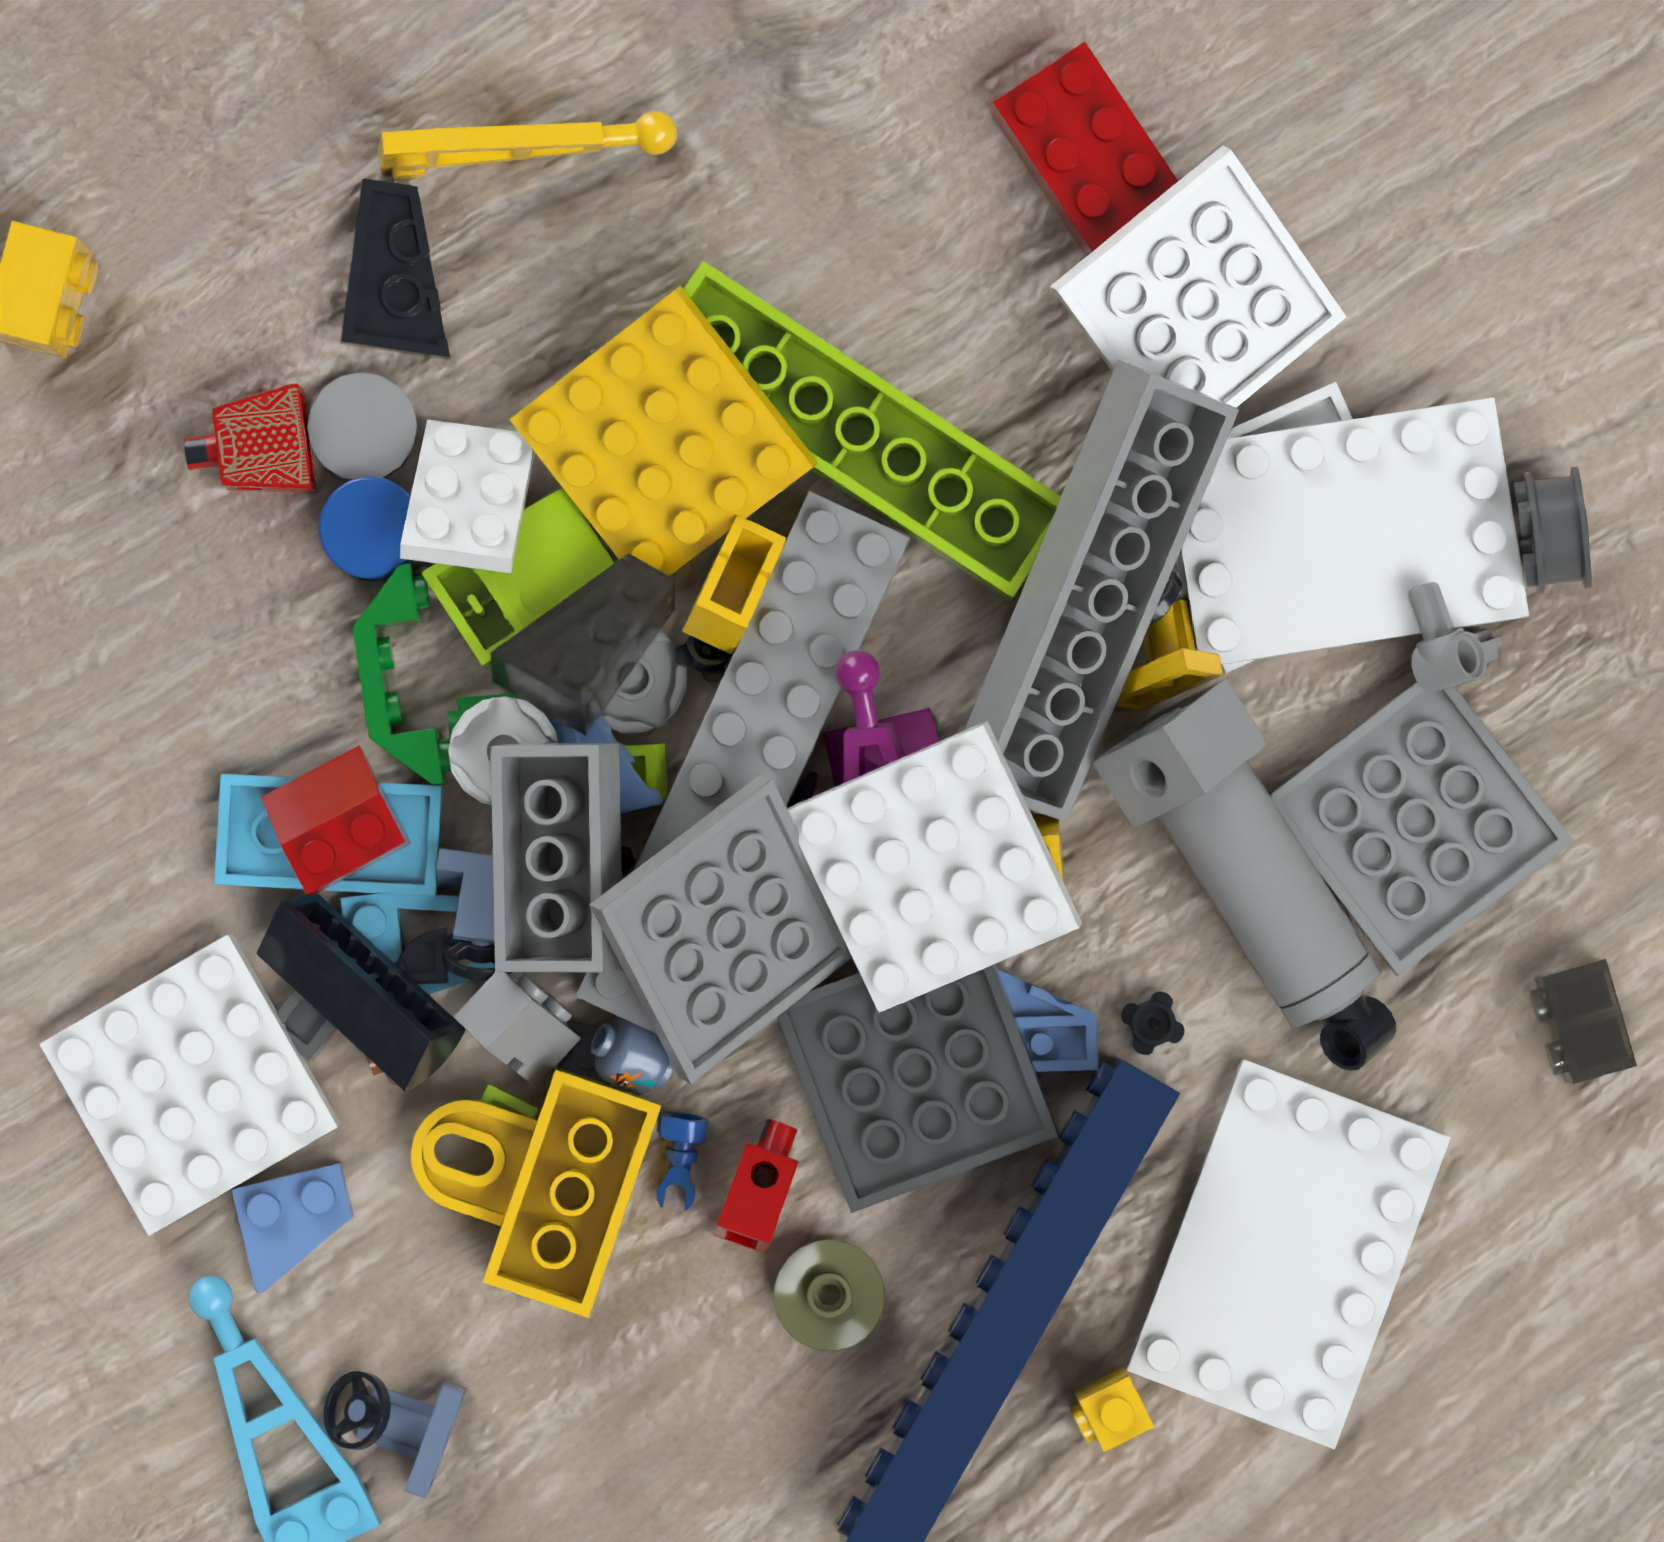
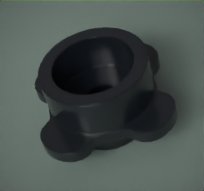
[675,635,738,682]
[1121,991,1185,1055]

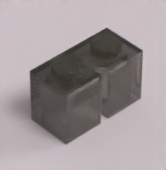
[1530,958,1637,1084]

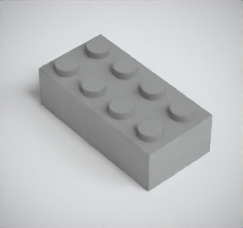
[491,743,622,972]

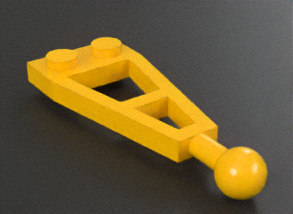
[378,111,677,180]

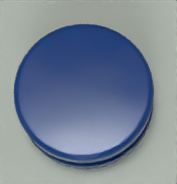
[319,476,415,581]

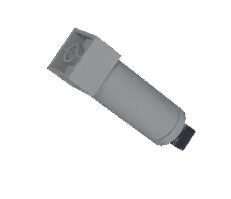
[1092,678,1396,1071]

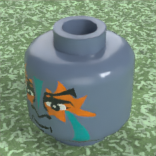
[590,1016,674,1095]

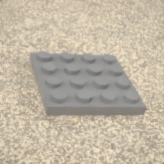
[1270,682,1574,976]
[589,774,852,1084]

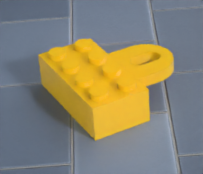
[411,1067,661,1318]

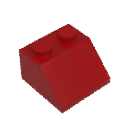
[261,745,411,895]

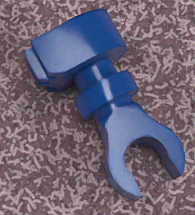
[656,1111,708,1211]

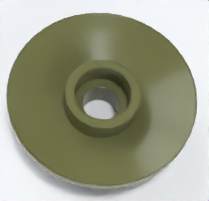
[774,1239,885,1351]

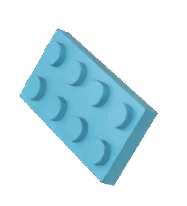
[214,774,443,897]

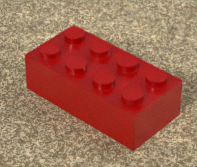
[990,41,1178,256]

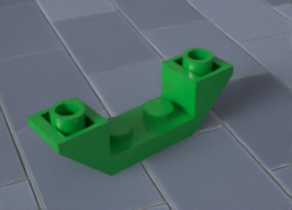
[352,563,452,786]

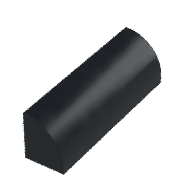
[256,893,466,1092]

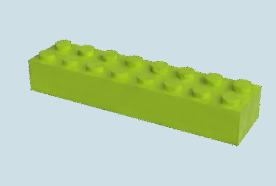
[684,260,1061,602]

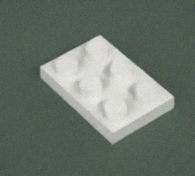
[400,419,535,573]

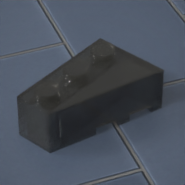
[490,553,676,736]

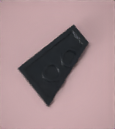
[340,178,451,360]

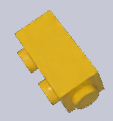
[1070,1366,1154,1452]

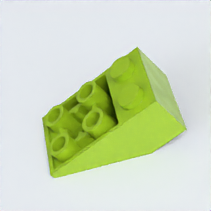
[421,488,625,669]

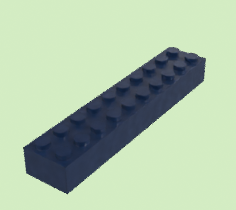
[837,1057,1181,1542]

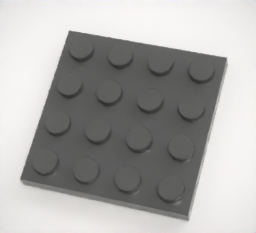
[777,964,1060,1213]

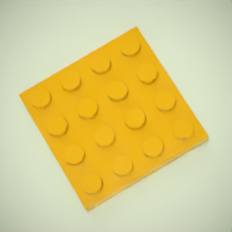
[509,285,818,593]

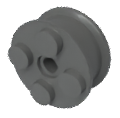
[1513,467,1592,594]

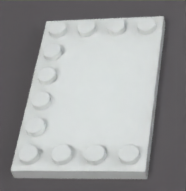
[1180,398,1529,665]
[1126,1059,1451,1449]

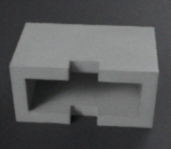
[454,972,581,1087]

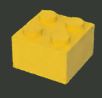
[0,221,98,359]

